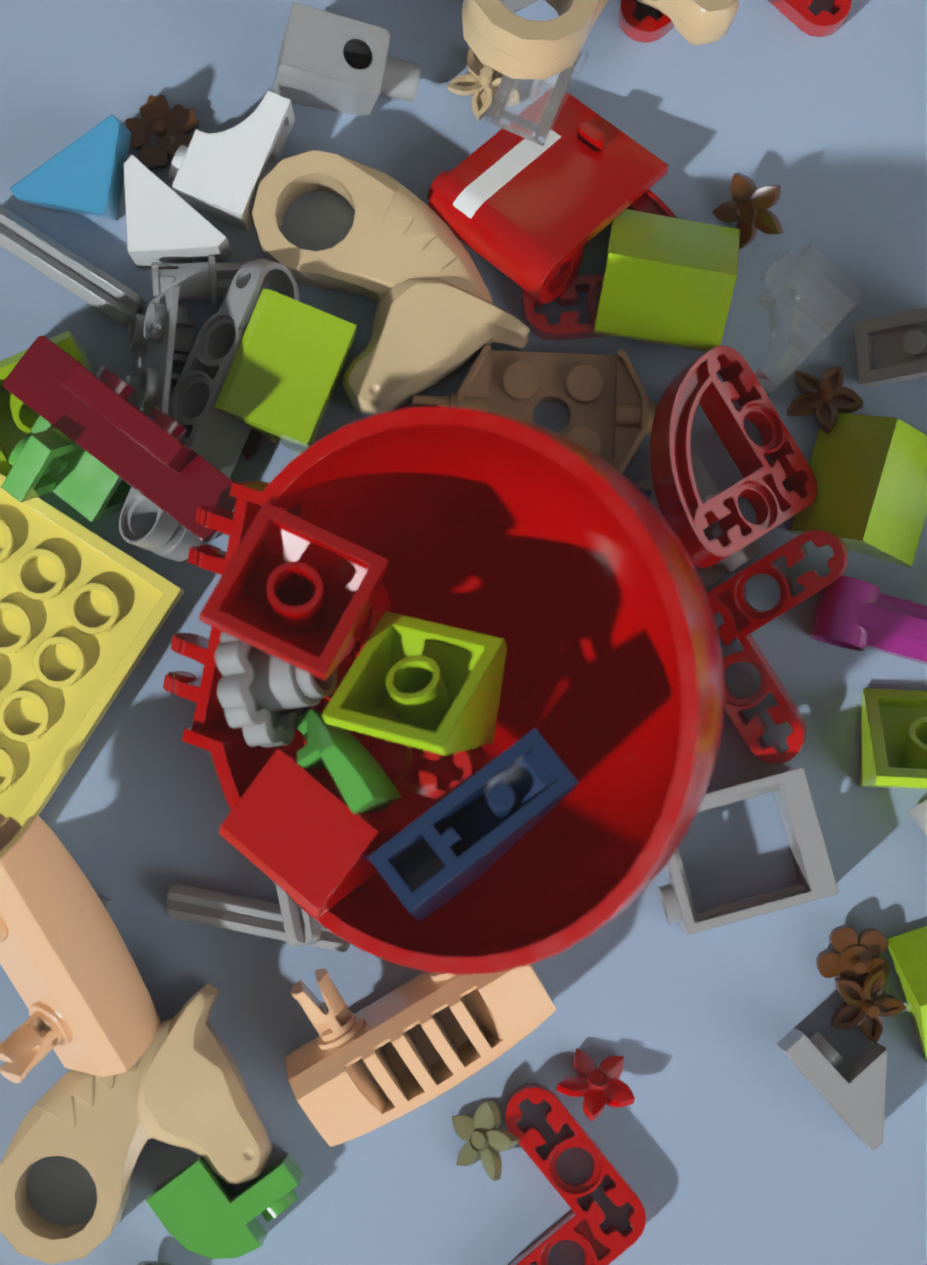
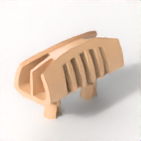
[0,813,161,1083]
[284,964,557,1147]

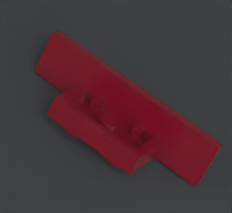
[3,336,237,542]

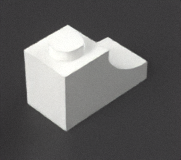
[168,91,296,232]

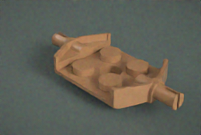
[413,345,692,475]

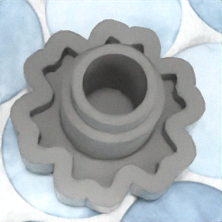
[215,631,337,748]

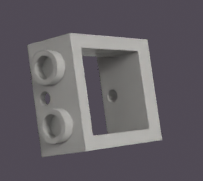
[658,767,839,935]

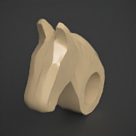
[461,0,739,80]
[252,150,530,416]
[0,983,273,1264]

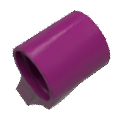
[809,574,927,665]

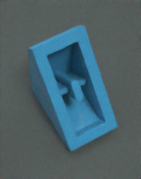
[10,114,131,221]

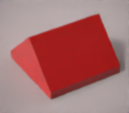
[199,502,389,681]
[219,748,401,919]

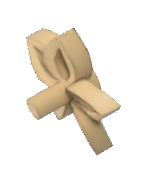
[447,48,521,122]

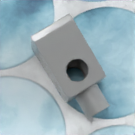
[272,2,421,116]

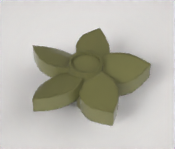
[452,1100,519,1181]

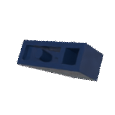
[368,728,579,923]

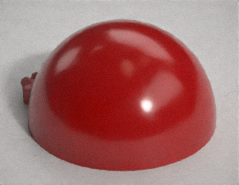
[163,406,724,975]

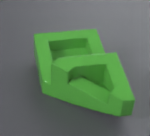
[296,709,402,813]

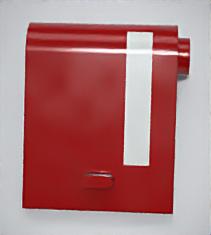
[427,84,668,304]

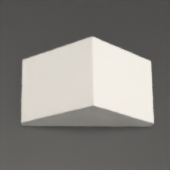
[124,155,233,268]

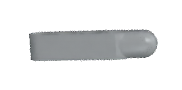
[119,258,300,562]

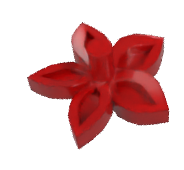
[556,1048,635,1122]

